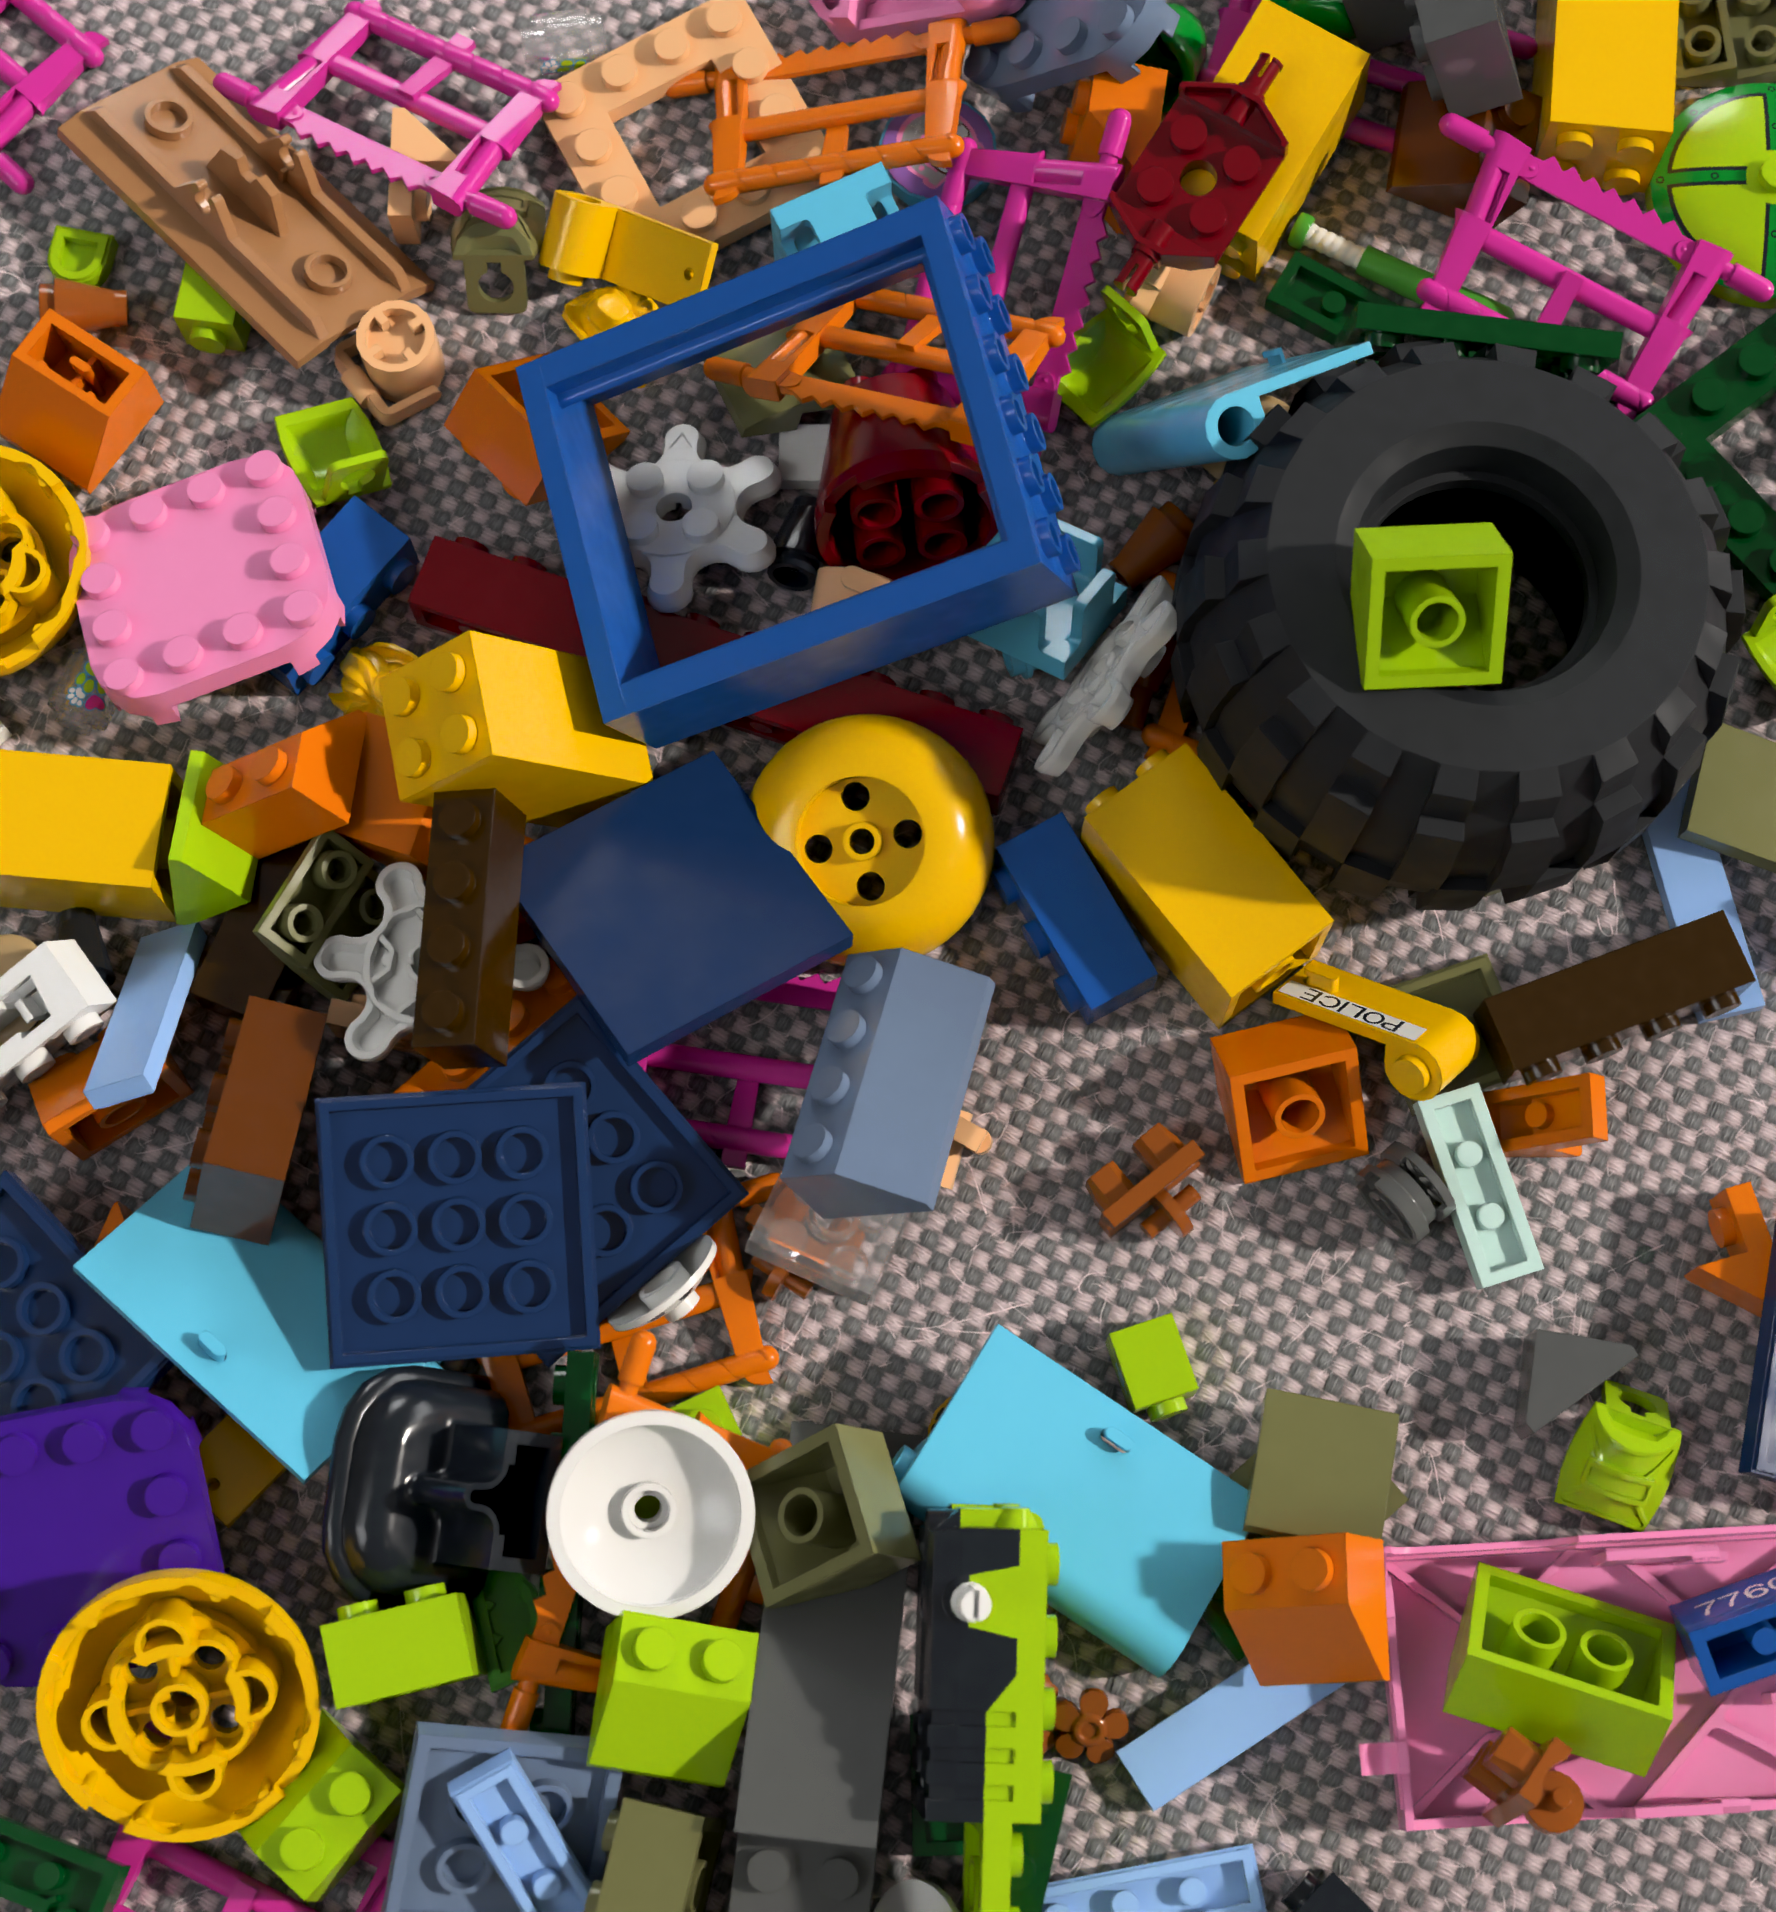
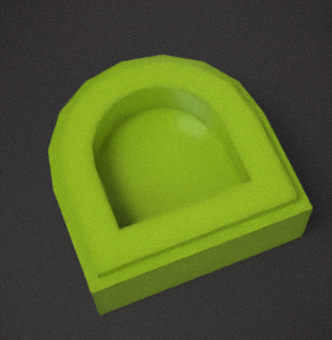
[47,225,119,287]

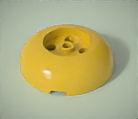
[0,445,91,678]
[749,714,995,966]
[36,1568,321,1843]

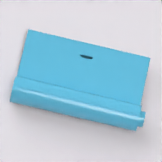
[1092,341,1374,476]
[73,1165,443,1484]
[891,1324,1248,1678]

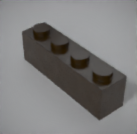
[411,788,526,1069]
[189,839,311,1020]
[1473,910,1756,1086]

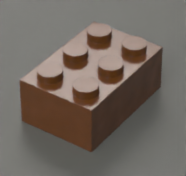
[183,995,328,1246]

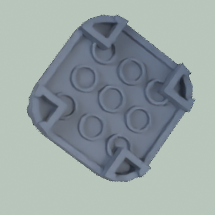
[964,0,1180,113]

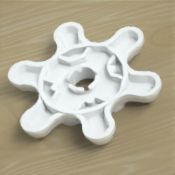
[609,424,782,613]
[1032,575,1177,777]
[314,862,550,1062]

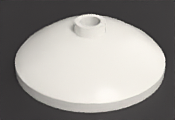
[546,1409,755,1618]

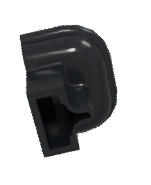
[322,1365,564,1610]

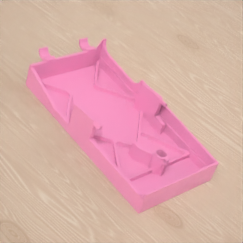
[1359,1524,1776,1831]

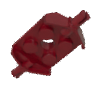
[1108,52,1289,297]

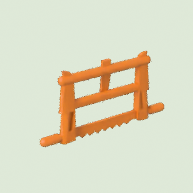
[666,16,1021,206]
[703,289,1066,447]
[475,1172,785,1435]
[500,1330,793,1731]

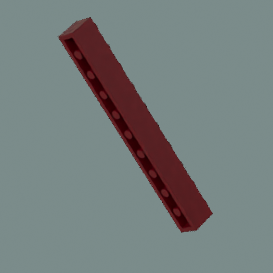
[408,535,1023,816]

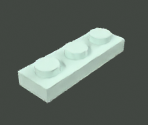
[1412,1082,1544,1290]

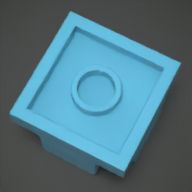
[770,162,899,289]
[967,519,1128,680]

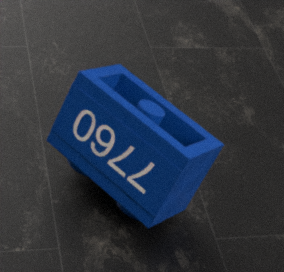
[1668,1568,1776,1697]

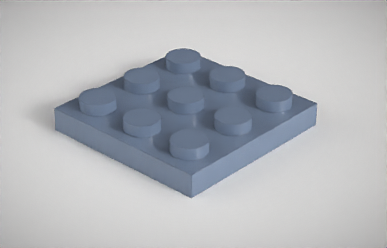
[381,1721,623,1912]

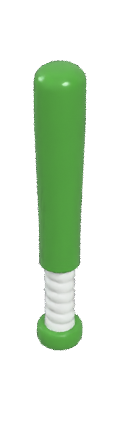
[1287,212,1515,319]

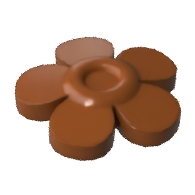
[1054,1688,1129,1764]

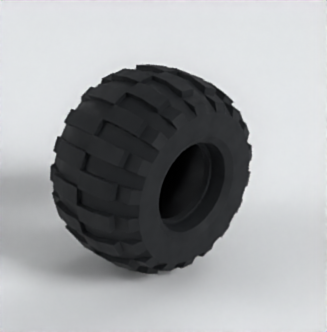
[1170,339,1746,911]

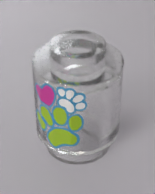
[520,8,607,76]
[48,641,117,736]

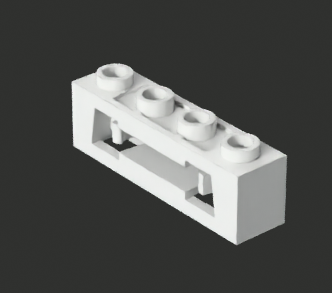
[0,939,117,1108]

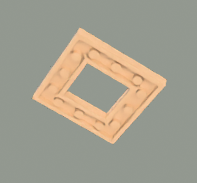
[541,0,846,251]

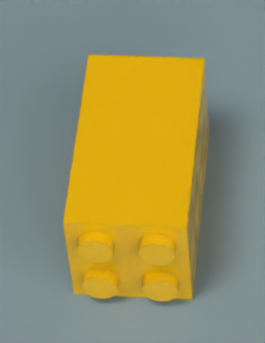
[1180,0,1371,282]
[1532,0,1679,195]
[378,630,653,828]
[1080,743,1334,1029]
[0,749,184,922]

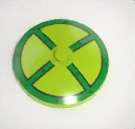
[1645,83,1776,309]

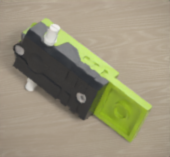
[911,1503,1060,1912]

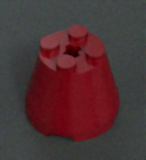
[814,368,998,580]

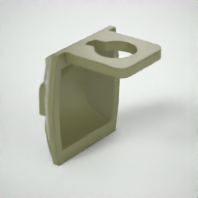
[450,186,546,313]

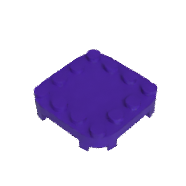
[0,1387,230,1687]

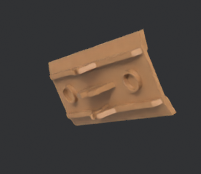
[57,57,435,370]

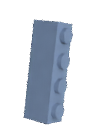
[780,947,996,1219]

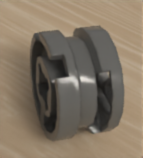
[1354,1141,1456,1245]

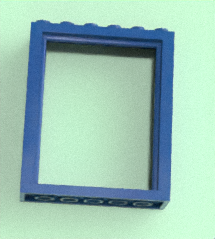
[515,195,1081,749]

